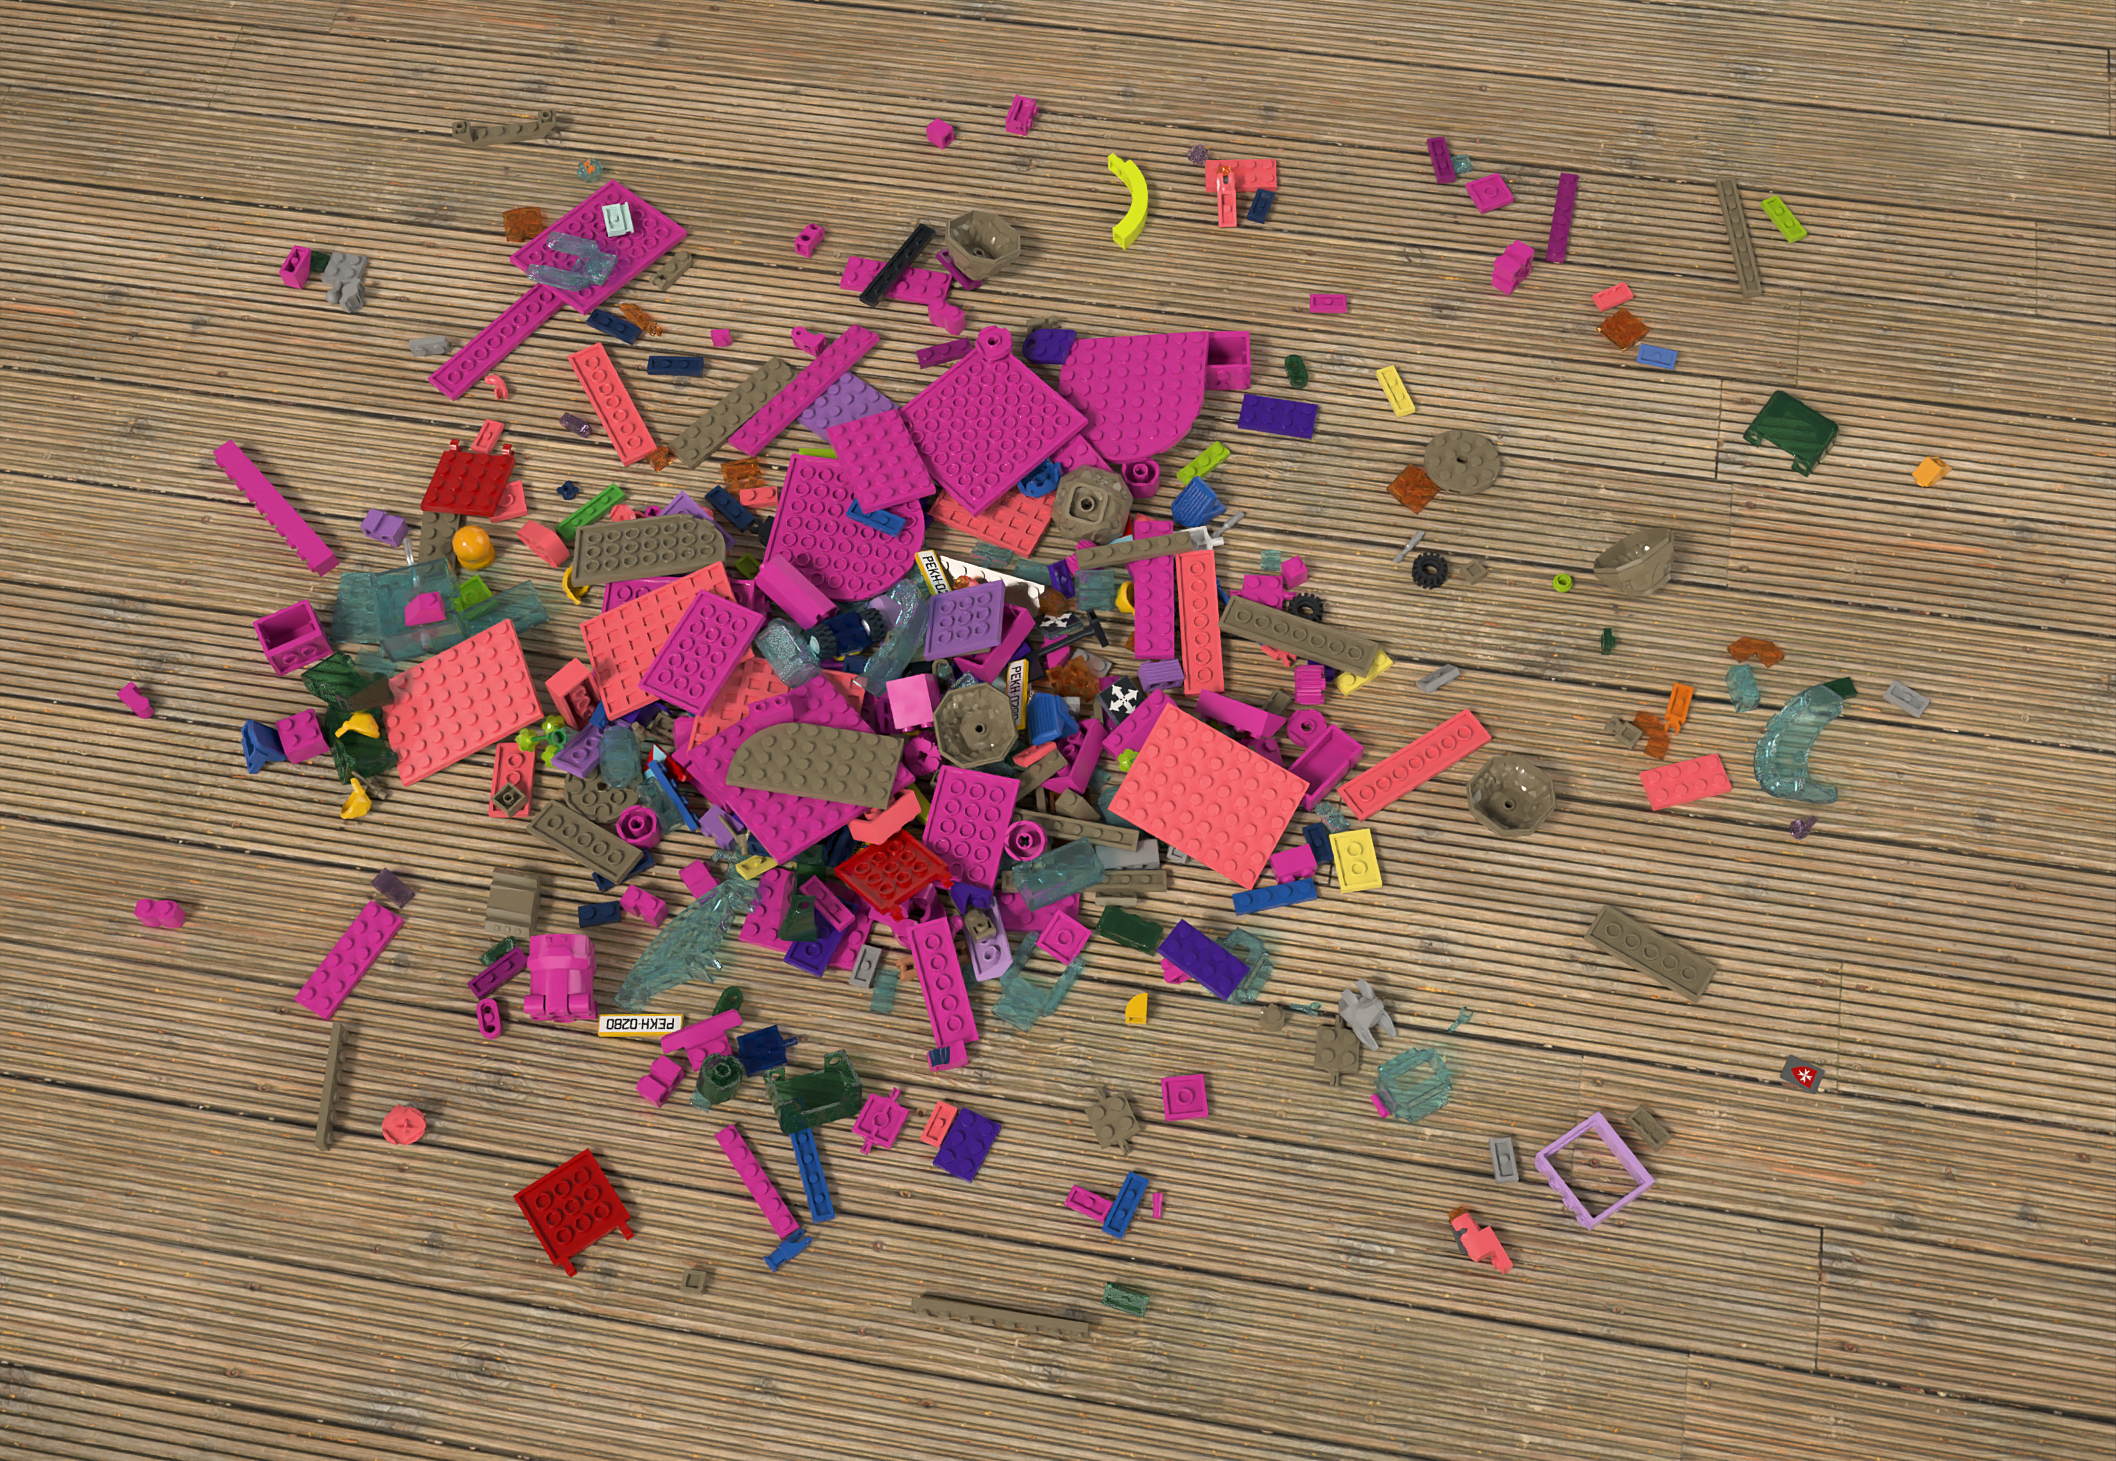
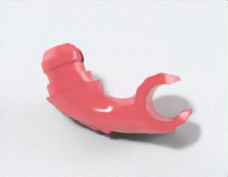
[485,374,509,399]

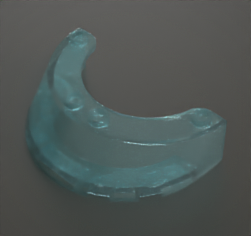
[853,578,929,698]
[1753,683,1843,805]

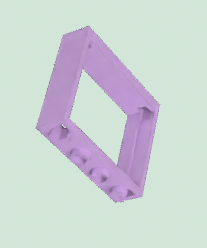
[1534,1111,1655,1231]

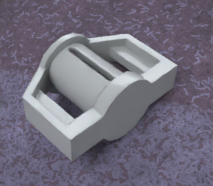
[339,277,365,313]

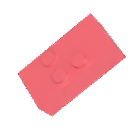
[545,657,602,734]

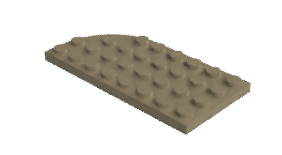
[571,514,727,587]
[725,723,904,810]

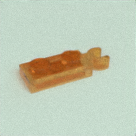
[619,303,663,337]

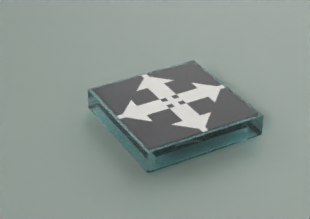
[1033,606,1083,640]
[1095,674,1145,727]

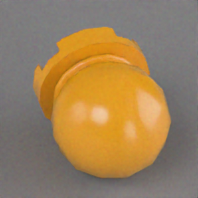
[452,525,496,572]

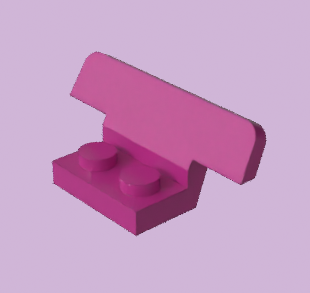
[660,1009,743,1073]

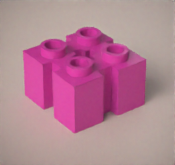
[1491,239,1535,295]

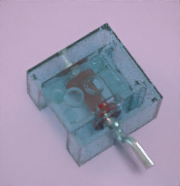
[370,538,468,663]

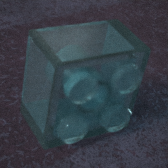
[1075,570,1115,612]

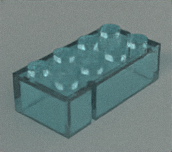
[459,580,550,637]
[1012,836,1105,912]

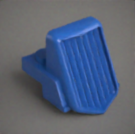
[1171,476,1226,528]
[1026,692,1080,746]
[241,719,287,774]

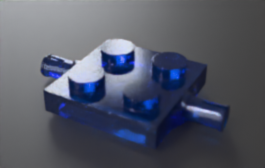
[726,1025,798,1078]

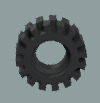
[1412,552,1448,590]
[1288,593,1324,623]

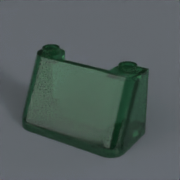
[324,699,398,786]

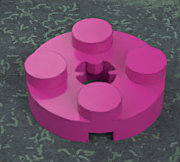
[975,325,1013,362]
[1287,709,1327,749]

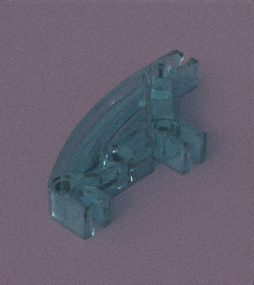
[614,879,762,1014]

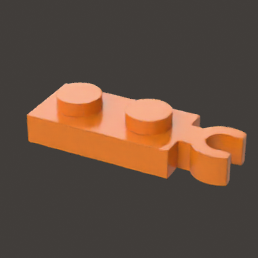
[1664,682,1694,736]

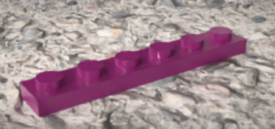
[1545,172,1579,263]

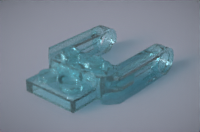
[525,232,618,292]
[991,930,1086,1034]

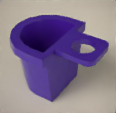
[621,701,672,728]

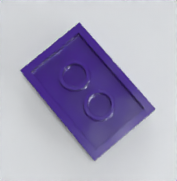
[932,1107,1001,1184]

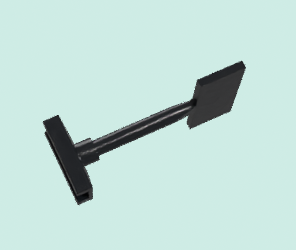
[1017,607,1110,684]

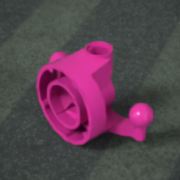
[868,883,964,950]

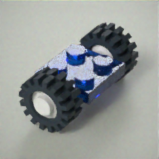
[804,608,887,662]

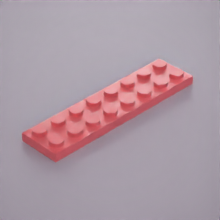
[567,342,658,467]
[1175,549,1225,698]
[1337,708,1492,822]

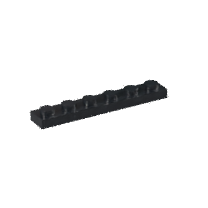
[859,223,936,308]

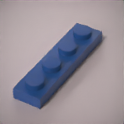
[648,760,701,832]
[1232,878,1317,916]

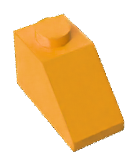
[1912,457,1952,487]

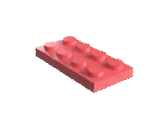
[1205,159,1277,192]
[488,743,538,818]
[1639,753,1732,811]

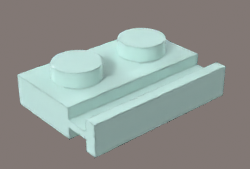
[602,202,634,237]

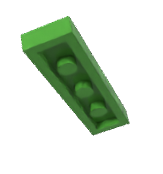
[555,483,626,543]

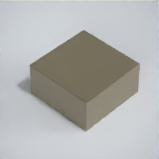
[491,782,528,819]

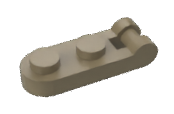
[649,251,693,291]

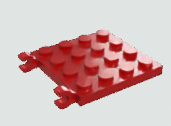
[420,439,516,517]
[834,827,954,923]
[513,1148,634,1278]

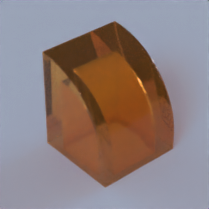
[645,445,672,473]
[1038,587,1070,618]

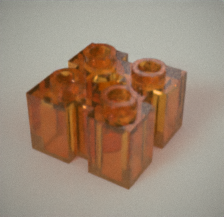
[1046,655,1100,703]

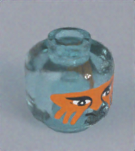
[576,158,604,183]

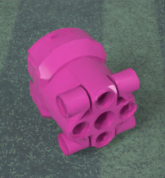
[524,934,598,1023]

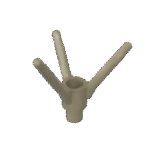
[631,722,674,769]
[338,758,388,800]
[718,814,753,856]

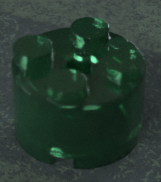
[696,1053,743,1105]

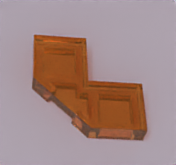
[1727,637,1785,669]
[1632,710,1670,761]

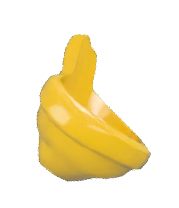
[562,565,590,605]
[1115,581,1135,615]
[335,711,380,739]
[340,778,372,819]

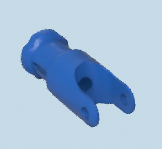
[763,1228,812,1273]

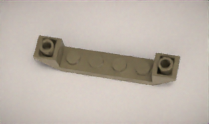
[452,109,556,147]
[947,890,996,944]

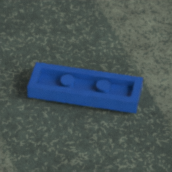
[846,498,906,538]
[1101,1171,1149,1241]

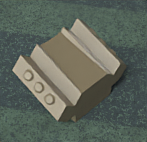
[484,868,541,939]

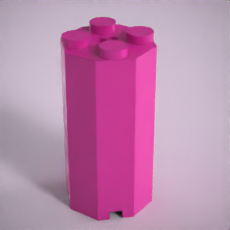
[753,553,839,631]

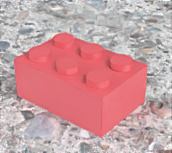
[847,789,922,845]

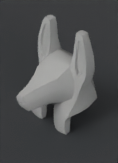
[1338,978,1396,1051]

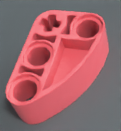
[516,520,571,568]

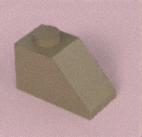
[1055,788,1101,823]

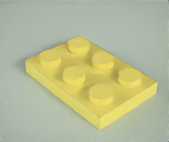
[1329,828,1382,894]

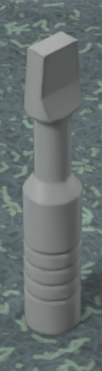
[1210,511,1244,539]
[1393,530,1424,564]

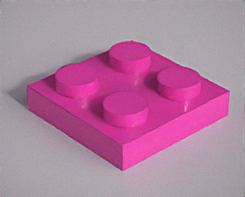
[1465,173,1514,214]
[1035,909,1092,967]
[1161,1074,1208,1122]

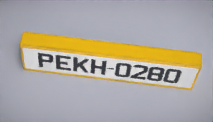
[914,550,952,596]
[1006,659,1029,730]
[598,1014,684,1037]

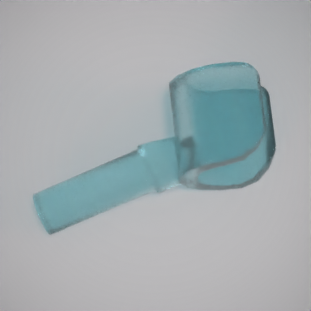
[1290,1002,1321,1018]
[1447,1006,1473,1034]

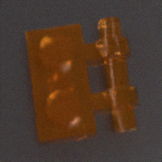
[720,456,764,494]

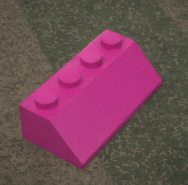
[1101,688,1181,763]
[1194,688,1287,740]
[1040,718,1108,795]

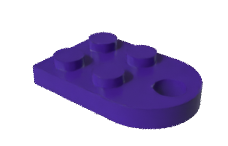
[1022,329,1077,365]

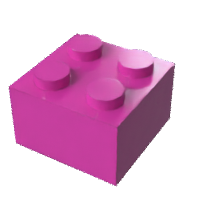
[275,708,331,765]

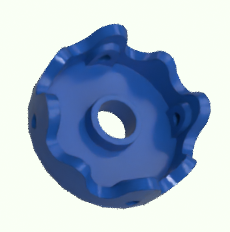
[1017,458,1064,498]

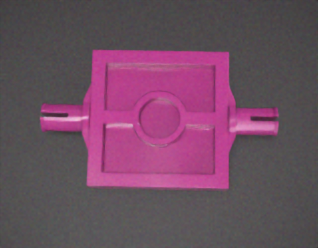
[1230,575,1296,611]
[851,1087,910,1155]

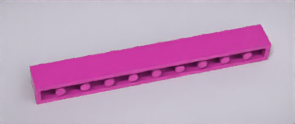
[213,439,340,577]

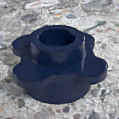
[556,480,579,500]

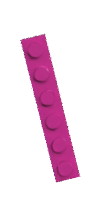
[714,1124,800,1241]

